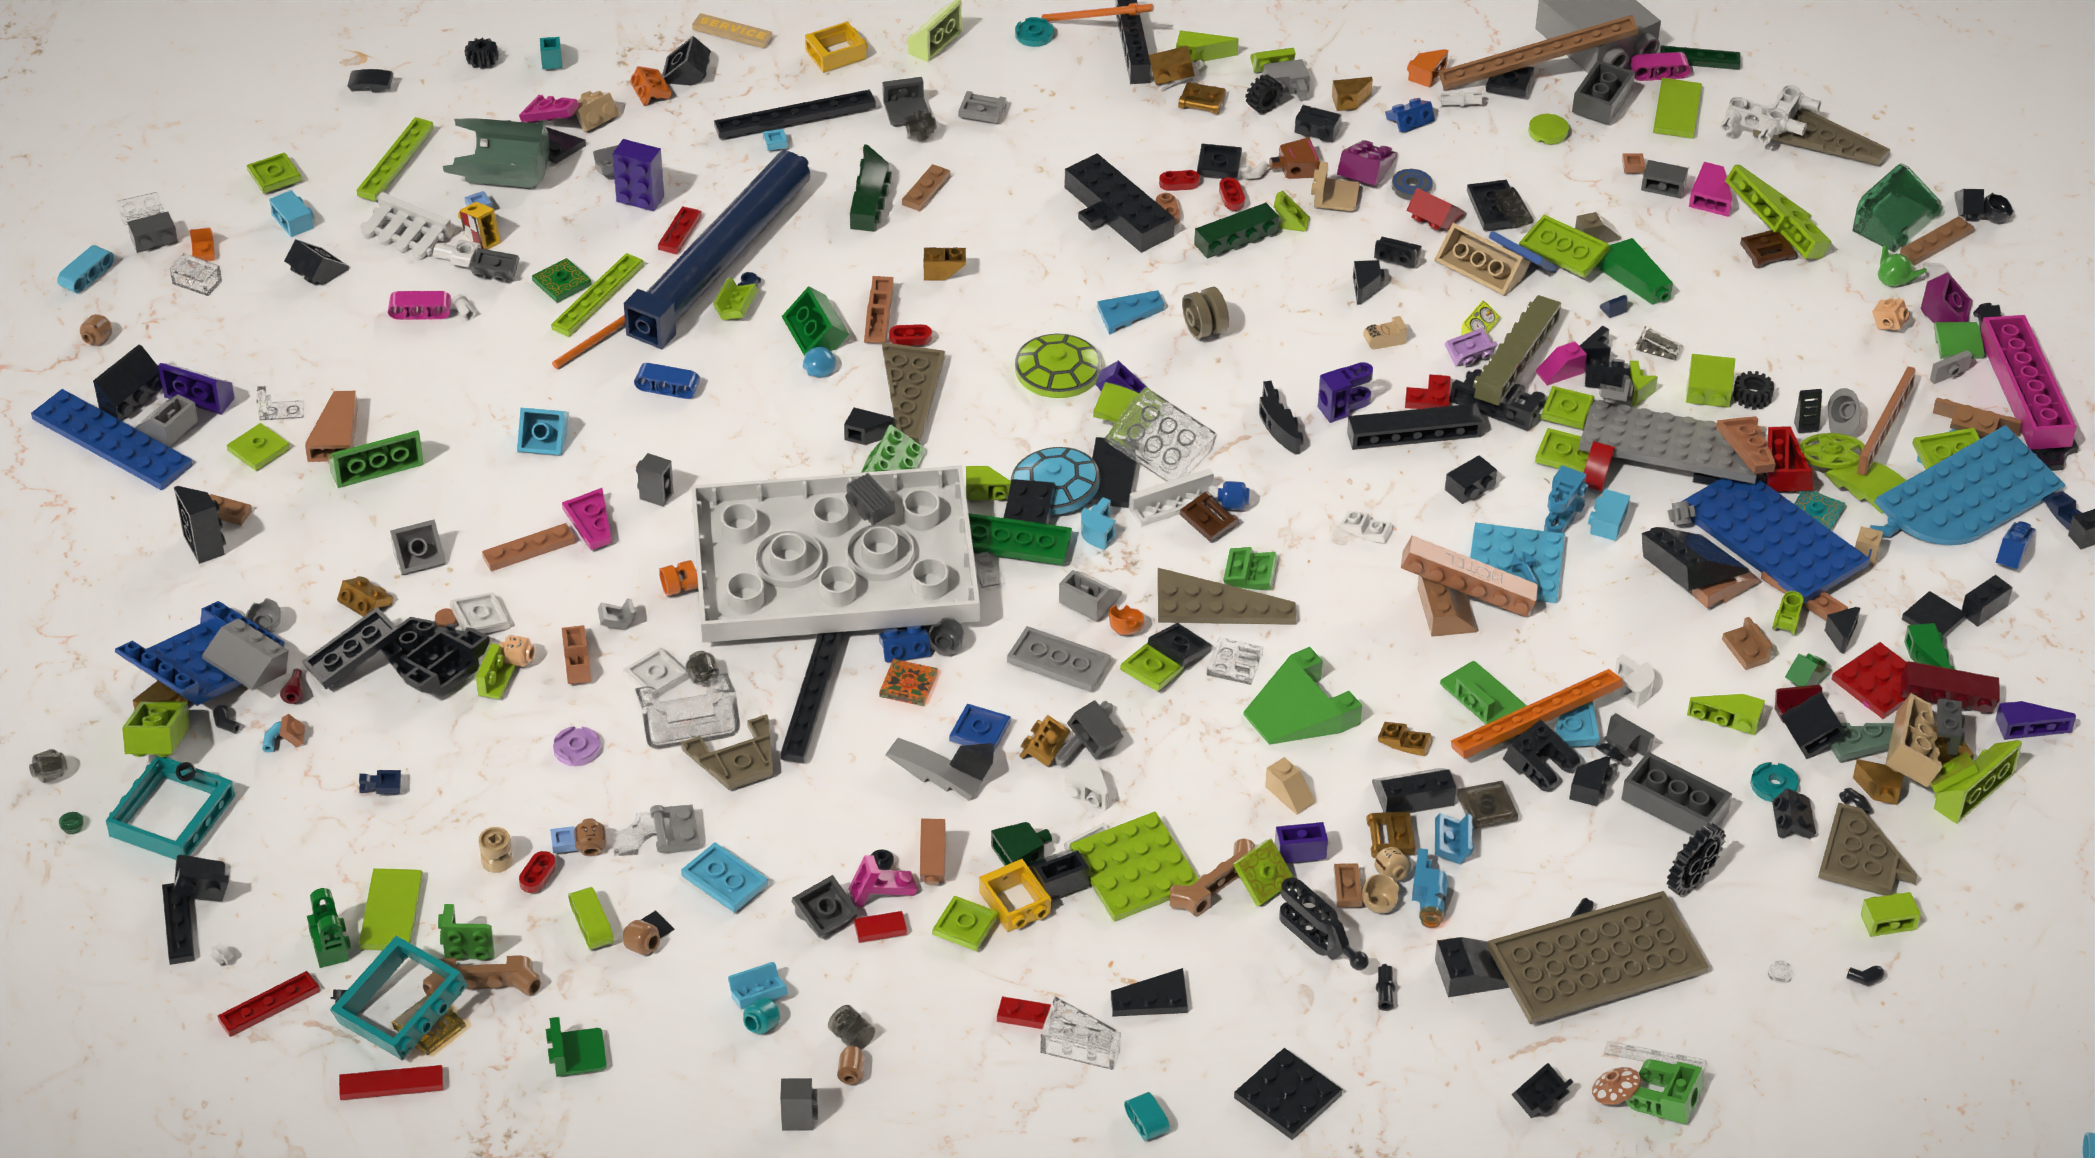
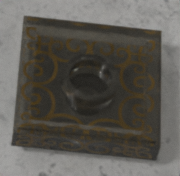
[1457,780,1518,829]

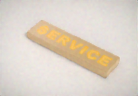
[692,13,773,48]

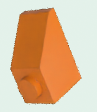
[1407,49,1449,88]

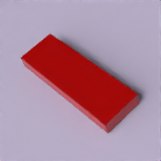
[658,206,702,255]

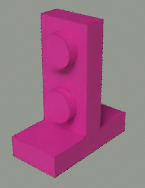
[848,855,917,907]

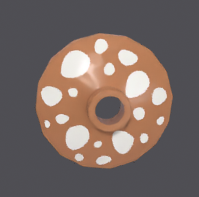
[1592,1067,1641,1105]

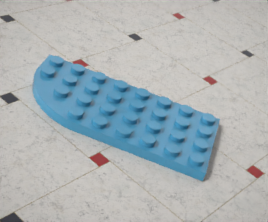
[1874,425,2066,545]

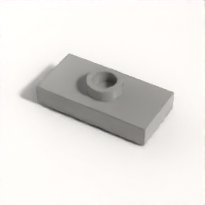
[1930,350,1972,384]

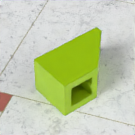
[966,466,1011,500]

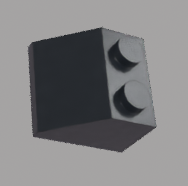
[662,36,711,86]
[284,239,349,284]

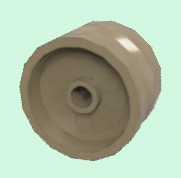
[1182,286,1230,339]

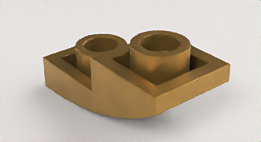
[1378,722,1432,756]

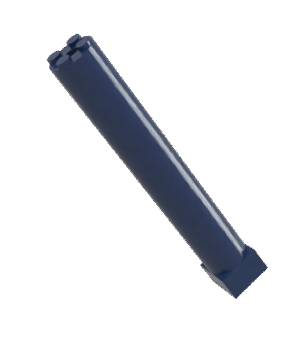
[623,149,810,350]

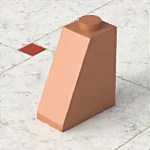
[920,818,946,885]

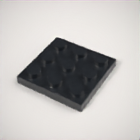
[1234,1048,1343,1140]

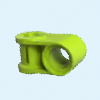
[1772,591,1804,635]

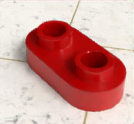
[1159,170,1200,191]
[1219,178,1245,211]
[889,324,932,346]
[519,851,556,893]

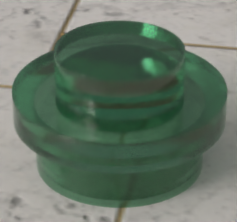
[59,812,84,834]

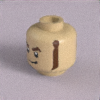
[1374,847,1411,882]

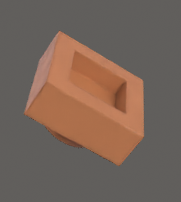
[1622,153,1645,173]
[280,714,305,747]

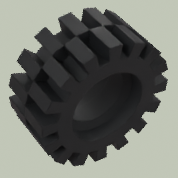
[1245,74,1283,114]
[1733,371,1774,410]

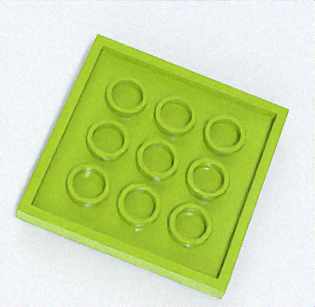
[1069,811,1199,922]

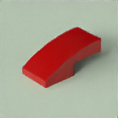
[1584,441,1615,491]

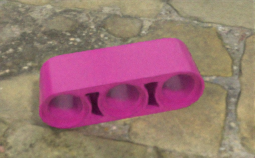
[1630,52,1691,81]
[387,291,452,320]

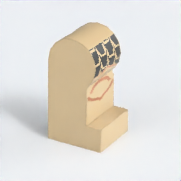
[1363,316,1407,350]

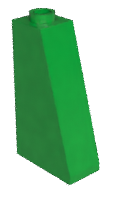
[1596,238,1673,305]

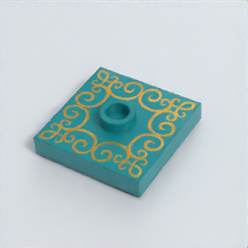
[1794,491,1845,530]

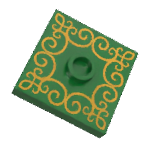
[532,258,592,303]

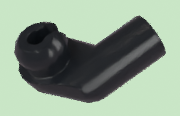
[1839,788,1872,815]
[1846,965,1884,986]

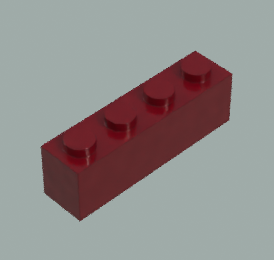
[1901,661,2000,713]

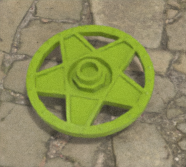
[1799,433,1865,469]

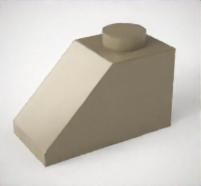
[1575,212,1621,243]

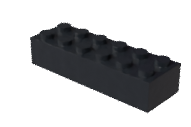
[1064,153,1175,253]

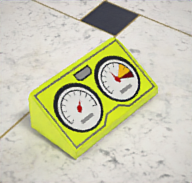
[1461,300,1501,335]

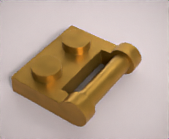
[1178,82,1226,115]
[1366,812,1415,859]

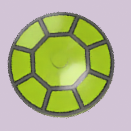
[1015,333,1101,398]

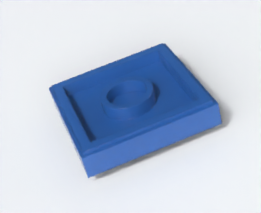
[949,703,1011,752]

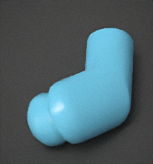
[262,721,281,752]

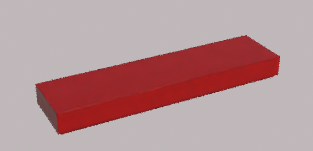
[217,971,320,1037]
[339,1065,444,1100]

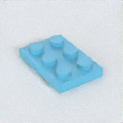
[681,842,768,913]

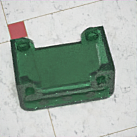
[1852,163,1943,253]

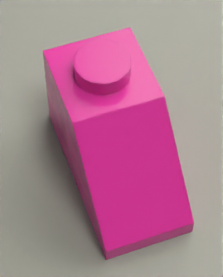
[1536,341,1587,386]

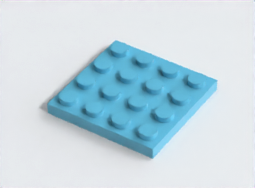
[1470,522,1565,603]

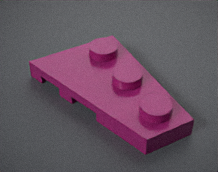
[518,94,579,123]
[562,488,611,550]

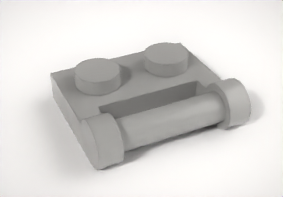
[958,91,1007,123]
[650,804,700,853]

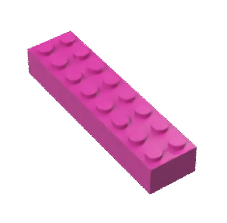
[1980,315,2077,450]

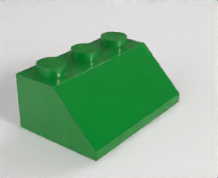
[781,286,850,356]

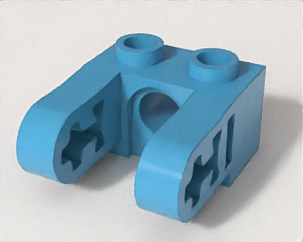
[1544,465,1588,533]

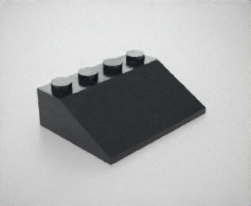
[1641,527,1749,591]

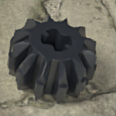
[464,37,499,69]

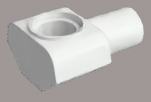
[433,240,481,267]

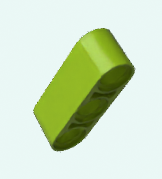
[568,886,614,950]

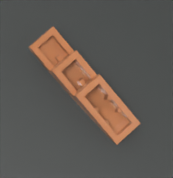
[864,276,894,344]

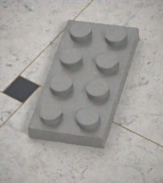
[1007,626,1111,692]

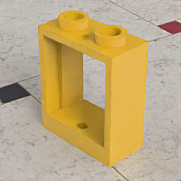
[805,21,868,73]
[979,859,1051,932]

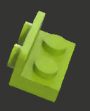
[476,643,515,699]

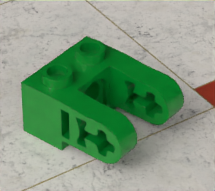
[307,888,352,968]

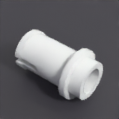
[452,294,476,321]

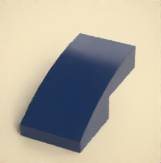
[2044,491,2082,530]

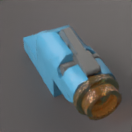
[1411,848,1454,928]

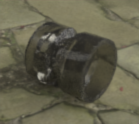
[828,1005,875,1050]

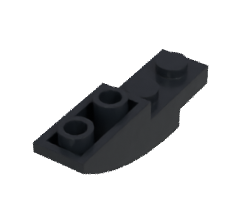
[1259,380,1303,455]

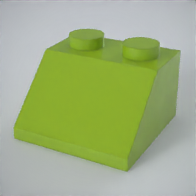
[1686,353,1736,407]

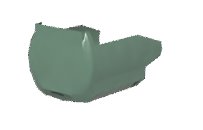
[443,118,549,188]

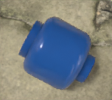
[1217,481,1250,510]

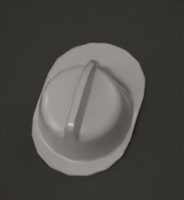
[1828,388,1863,436]

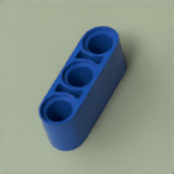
[634,363,700,399]

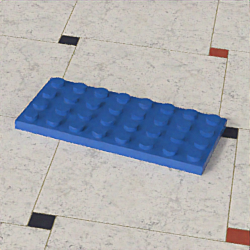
[1680,477,1870,604]

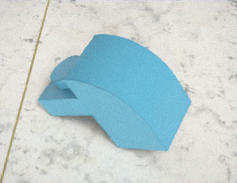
[1081,497,1116,550]

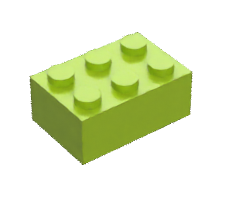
[122,702,190,757]

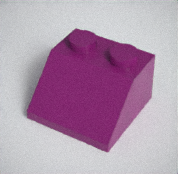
[1920,272,1973,323]

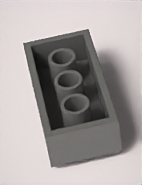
[1621,752,1732,836]

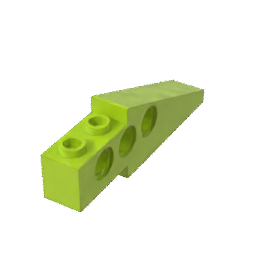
[1725,164,1832,259]

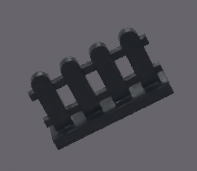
[1449,369,1546,431]

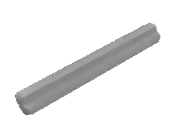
[1055,701,1113,767]

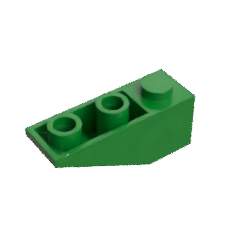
[1904,623,1954,669]

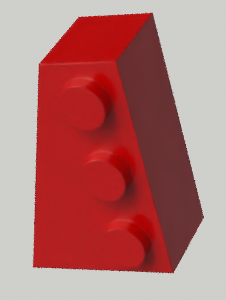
[1767,426,1813,492]

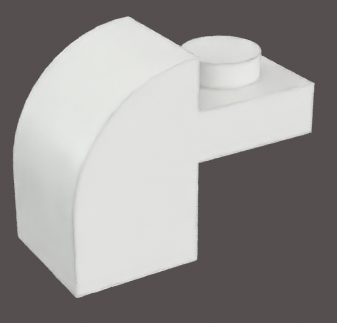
[1614,654,1655,708]

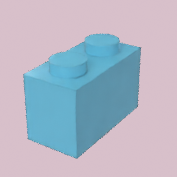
[269,190,314,237]
[1588,489,1630,541]

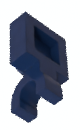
[359,770,401,794]

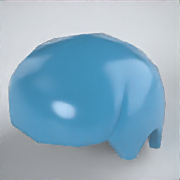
[802,347,836,378]

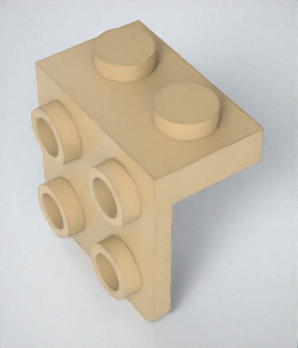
[574,90,619,132]
[1311,161,1360,211]

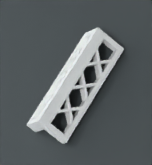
[1129,468,1219,527]

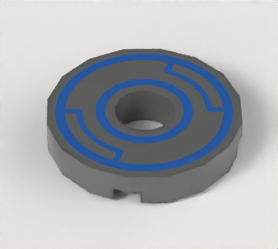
[1391,168,1433,200]

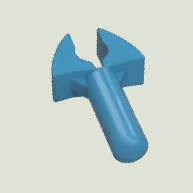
[1511,551,1538,584]

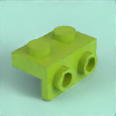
[1250,47,1296,73]
[713,277,758,320]

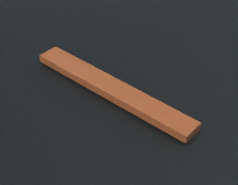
[1857,366,1916,475]

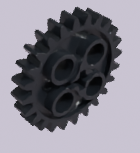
[1666,823,1726,896]

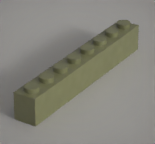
[1473,295,1562,406]

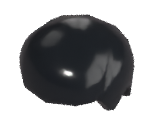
[1984,192,2014,223]

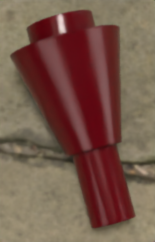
[280,668,304,704]

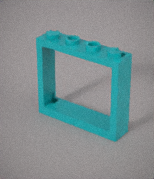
[105,756,235,860]
[330,936,468,1060]

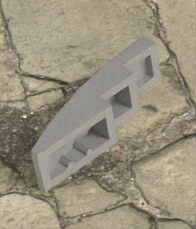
[885,737,984,801]

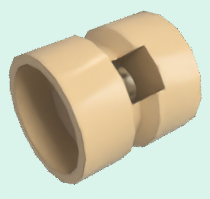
[479,827,513,873]

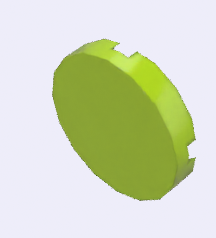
[1528,113,1569,145]

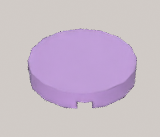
[553,726,601,766]

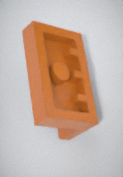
[630,66,672,105]

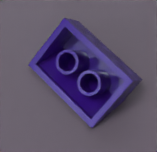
[158,362,235,415]

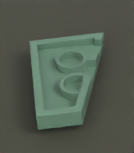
[1829,723,1894,762]

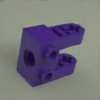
[1317,362,1373,423]

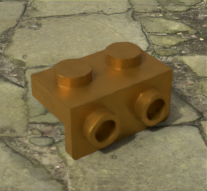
[337,576,394,617]

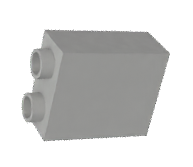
[1535,0,1661,73]

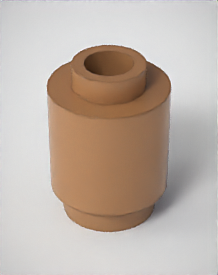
[837,1046,865,1085]

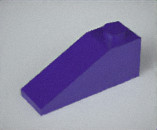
[1995,701,2076,740]

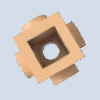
[1872,298,1909,330]

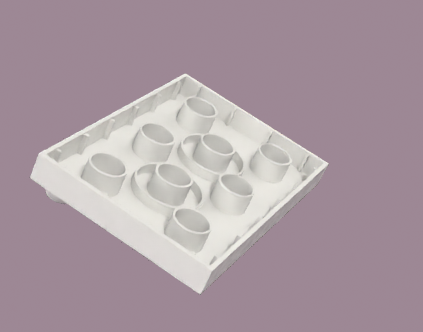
[691,465,980,642]

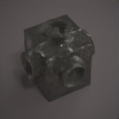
[904,110,937,141]

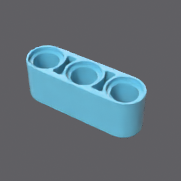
[57,245,114,294]

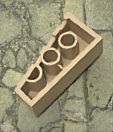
[1885,693,1942,787]

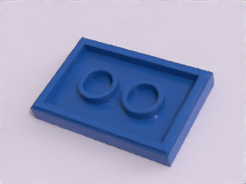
[1489,230,1558,273]

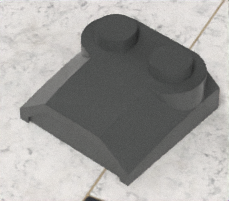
[791,875,860,938]

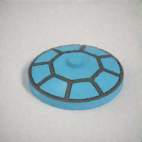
[1011,447,1100,515]

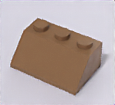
[1417,576,1477,637]

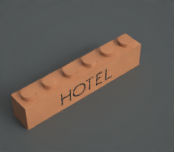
[1401,535,1538,617]

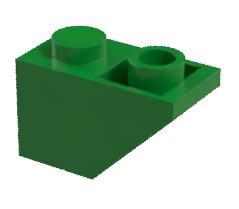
[1785,653,1832,686]

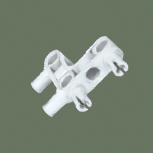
[1720,85,1822,144]

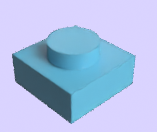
[763,129,788,151]

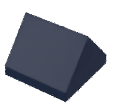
[1599,295,1627,318]

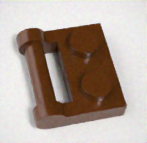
[1740,230,1795,268]
[1179,491,1240,542]

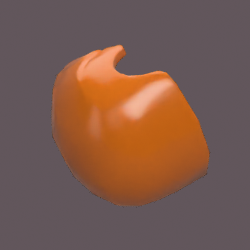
[1109,605,1144,635]

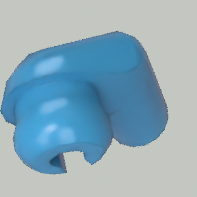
[1870,517,1899,537]

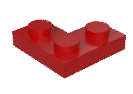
[1405,374,1451,409]

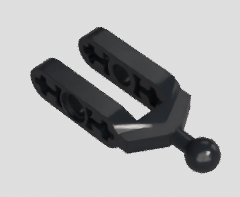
[1279,877,1369,971]

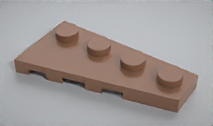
[1716,416,1776,474]

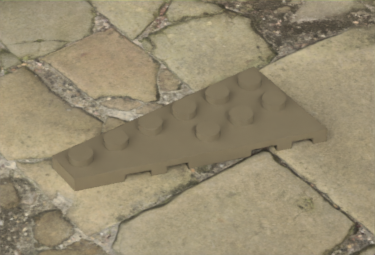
[1753,108,1891,165]
[882,342,945,444]
[1157,567,1296,625]

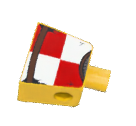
[458,202,501,250]

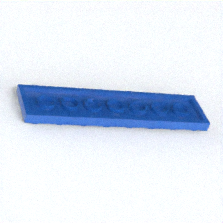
[31,389,192,491]

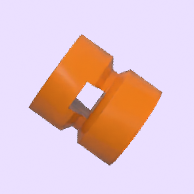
[659,560,698,596]

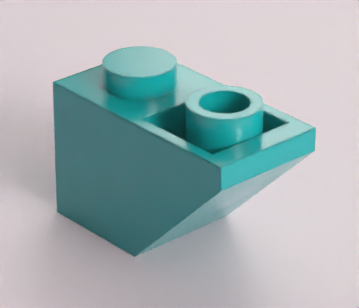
[539,36,562,69]

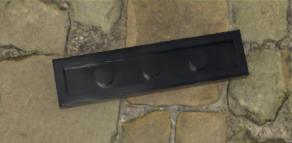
[162,883,195,965]

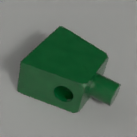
[991,822,1052,866]

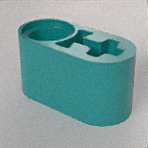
[1124,1092,1170,1141]

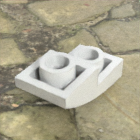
[1340,510,1392,543]

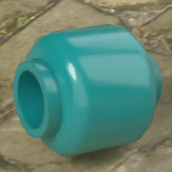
[743,997,780,1035]

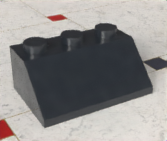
[93,344,162,421]
[174,486,226,564]
[1372,768,1457,813]

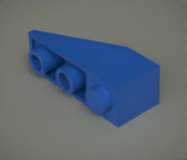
[1995,521,2036,569]

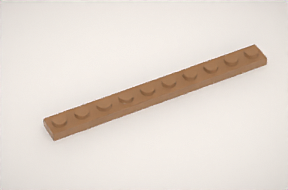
[1438,15,1639,90]

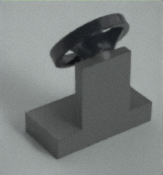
[1595,713,1655,762]

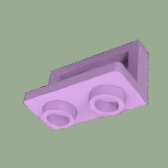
[1444,328,1498,366]

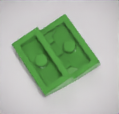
[1934,322,1984,359]
[1223,547,1278,590]

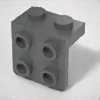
[882,76,930,125]

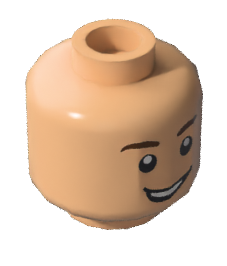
[500,635,535,667]

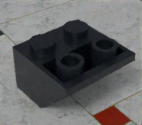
[1781,692,1847,759]
[1026,850,1089,900]

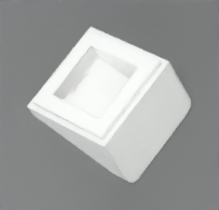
[1922,262,1947,282]

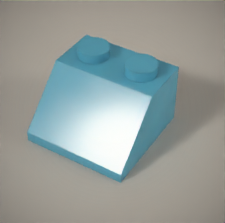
[517,407,569,455]

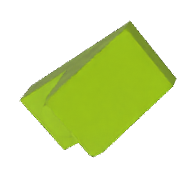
[1273,190,1310,232]
[1629,361,1658,406]

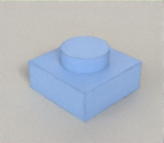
[464,191,493,208]
[550,826,577,853]

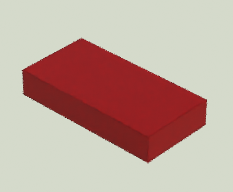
[854,911,907,943]

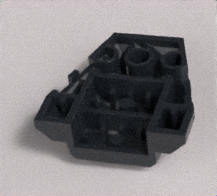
[380,617,490,696]

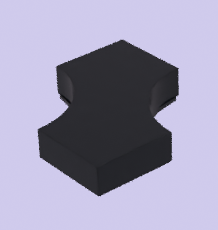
[2036,438,2079,471]

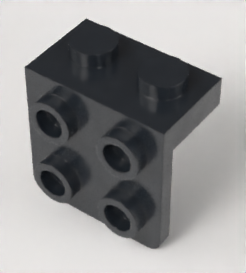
[173,855,229,902]

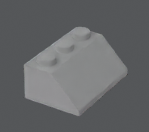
[202,619,289,691]

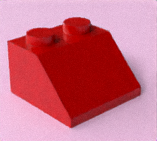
[1406,188,1465,231]

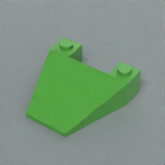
[1243,646,1362,745]

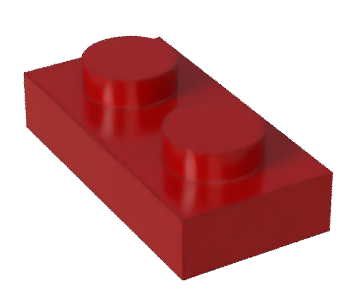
[997,996,1051,1030]

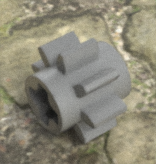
[1667,501,1696,526]

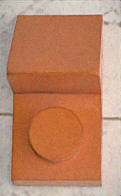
[189,228,215,263]

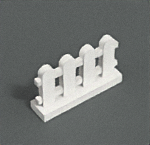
[360,192,454,260]

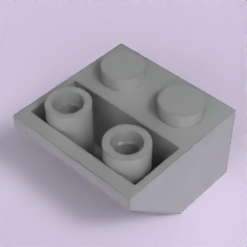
[135,394,198,447]
[1059,570,1122,621]

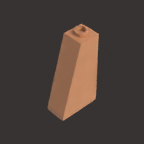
[305,390,358,462]

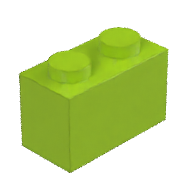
[1860,892,1921,937]

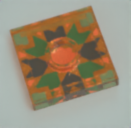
[879,659,938,706]

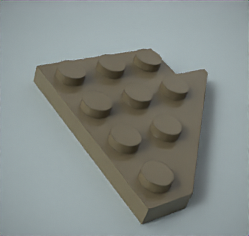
[1818,802,1918,895]

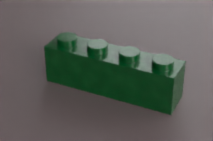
[1194,202,1279,259]

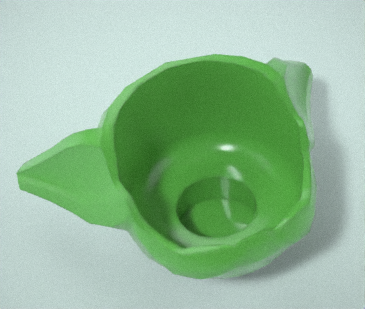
[1878,245,1927,286]

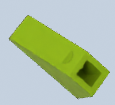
[1176,30,1239,63]
[1687,694,1765,735]

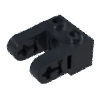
[1503,719,1580,791]

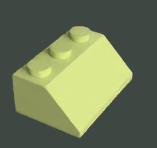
[907,0,962,62]

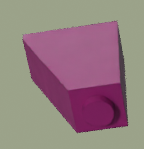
[1689,162,1733,217]

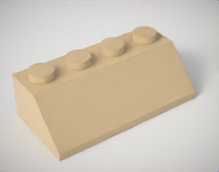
[1434,223,1531,296]

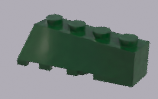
[850,144,892,232]

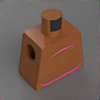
[1269,137,1320,179]

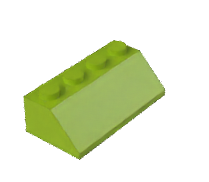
[1933,740,2022,824]

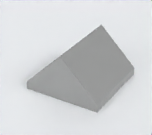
[390,519,446,575]

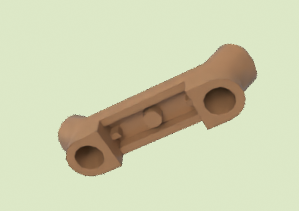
[1169,838,1255,917]
[423,955,541,996]

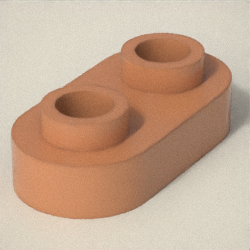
[1156,192,1180,225]

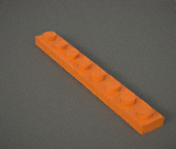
[1451,669,1623,759]

